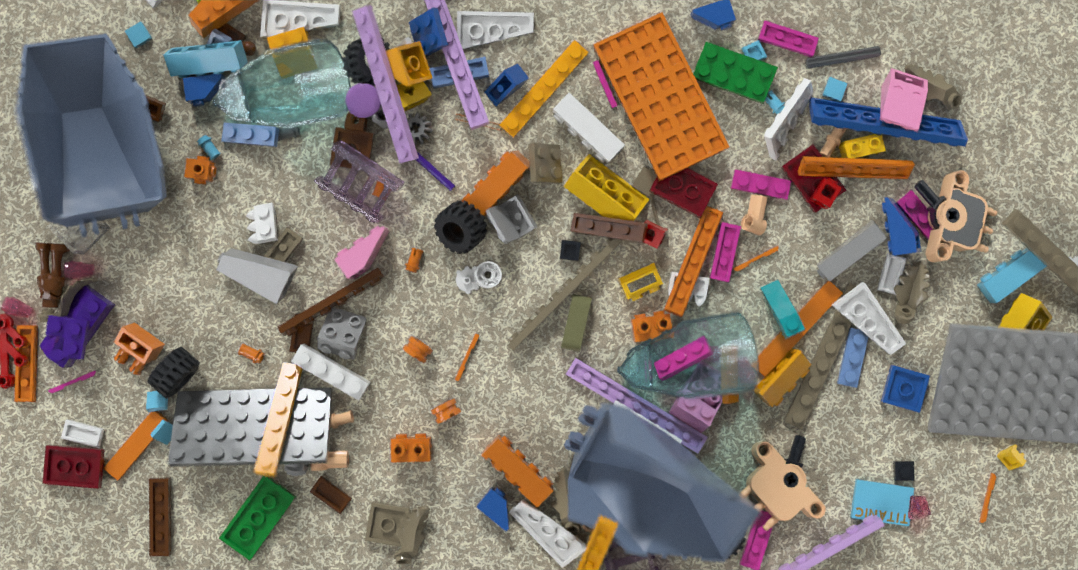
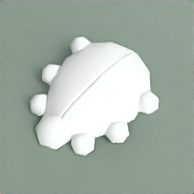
[456,266,479,294]

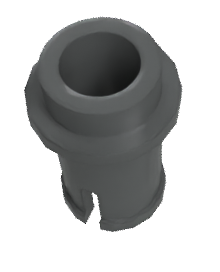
[278,123,301,141]

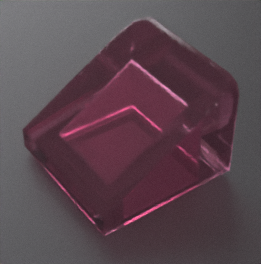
[908,495,931,519]

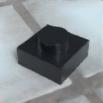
[560,240,581,261]
[893,461,915,481]

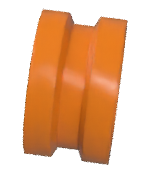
[402,336,433,363]
[430,398,461,424]

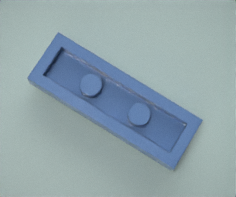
[430,57,489,89]
[221,123,279,147]
[837,328,868,388]

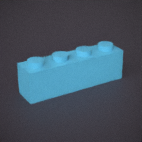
[163,40,248,78]
[977,248,1047,303]

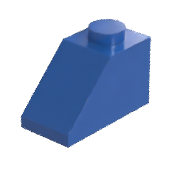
[690,0,736,31]
[485,64,529,107]
[183,74,226,107]
[476,487,509,532]

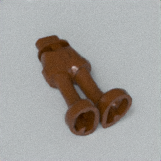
[35,242,72,308]

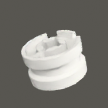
[474,261,502,289]

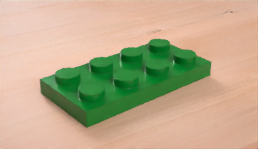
[693,42,778,104]
[219,475,297,561]

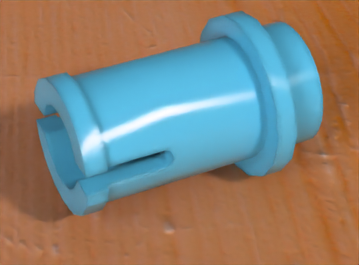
[765,90,785,114]
[197,135,221,160]

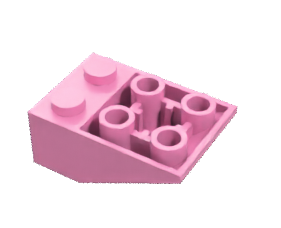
[880,68,928,132]
[334,226,389,280]
[669,361,722,433]

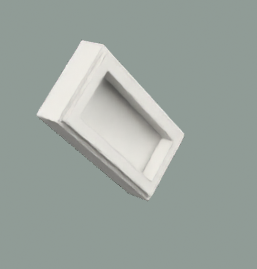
[877,253,907,295]
[61,419,105,448]

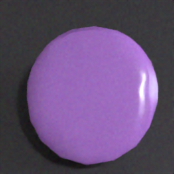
[346,83,381,118]

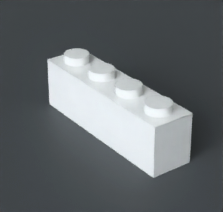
[553,93,625,164]
[291,344,370,400]

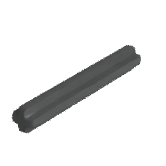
[805,46,881,69]

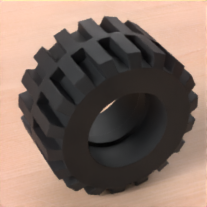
[342,38,390,86]
[434,200,487,254]
[147,347,200,399]

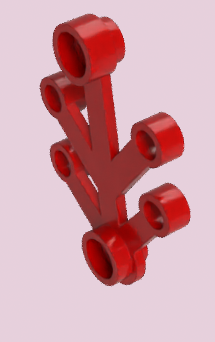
[0,314,28,389]

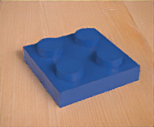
[409,8,448,57]
[881,365,930,413]

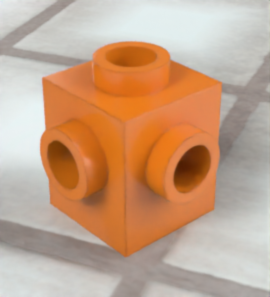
[184,156,217,185]

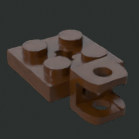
[330,112,374,172]

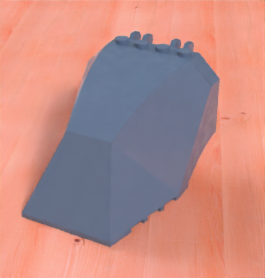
[15,34,167,237]
[564,403,760,562]

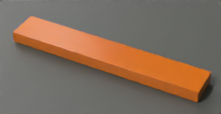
[798,157,915,179]
[664,206,723,318]
[750,280,843,377]

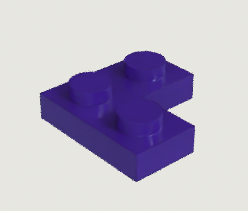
[45,315,90,360]

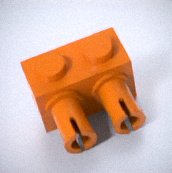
[630,310,674,343]
[114,323,165,375]
[391,433,431,462]

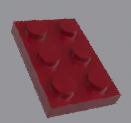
[781,144,847,213]
[649,168,718,219]
[42,445,105,489]

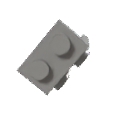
[486,194,538,244]
[318,307,366,360]

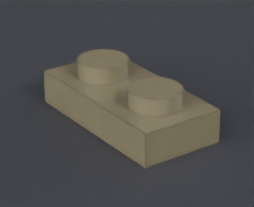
[264,227,304,262]

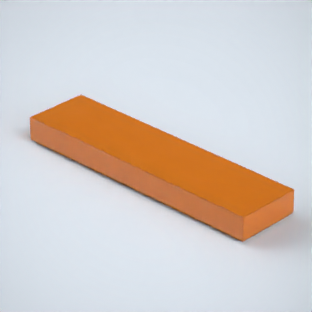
[14,325,38,402]
[103,411,169,481]

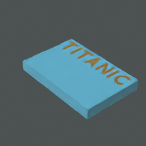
[850,479,914,526]

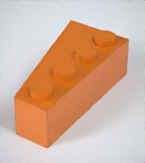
[189,0,259,39]
[461,150,530,217]
[481,435,554,508]

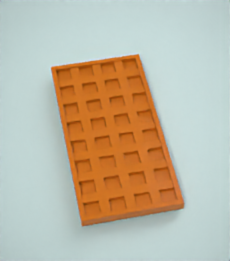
[593,12,730,181]

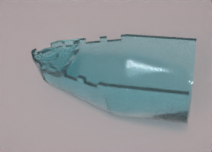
[213,38,351,128]
[617,311,759,400]

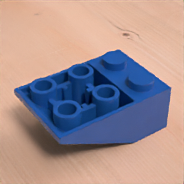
[882,197,922,256]

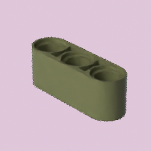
[561,294,592,352]

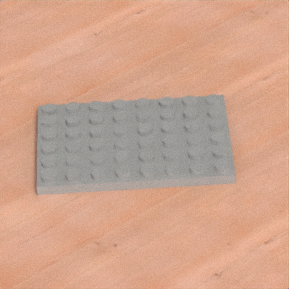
[928,324,1078,444]

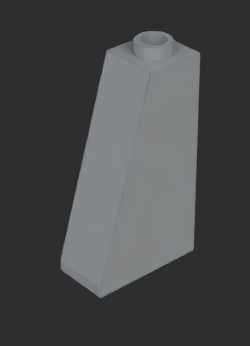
[817,220,887,281]
[216,248,298,304]

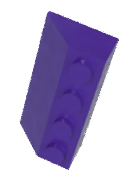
[39,285,115,368]

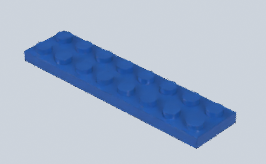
[809,97,968,146]

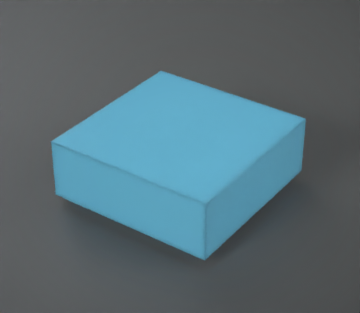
[125,21,153,48]
[741,40,767,61]
[822,77,848,102]
[146,391,168,412]
[150,420,173,445]

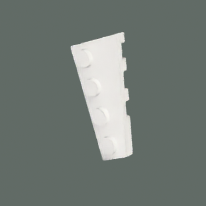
[260,0,341,39]
[457,11,534,49]
[764,78,813,161]
[832,282,906,355]
[509,499,587,568]

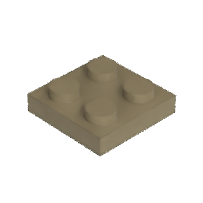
[528,143,562,184]
[365,501,410,547]

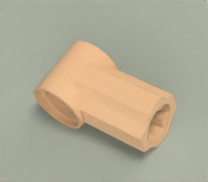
[741,194,767,235]
[310,450,349,471]

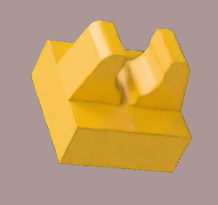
[997,444,1027,470]

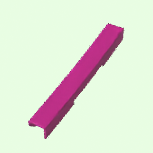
[593,60,617,109]
[48,370,97,393]

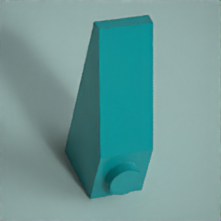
[761,280,805,340]

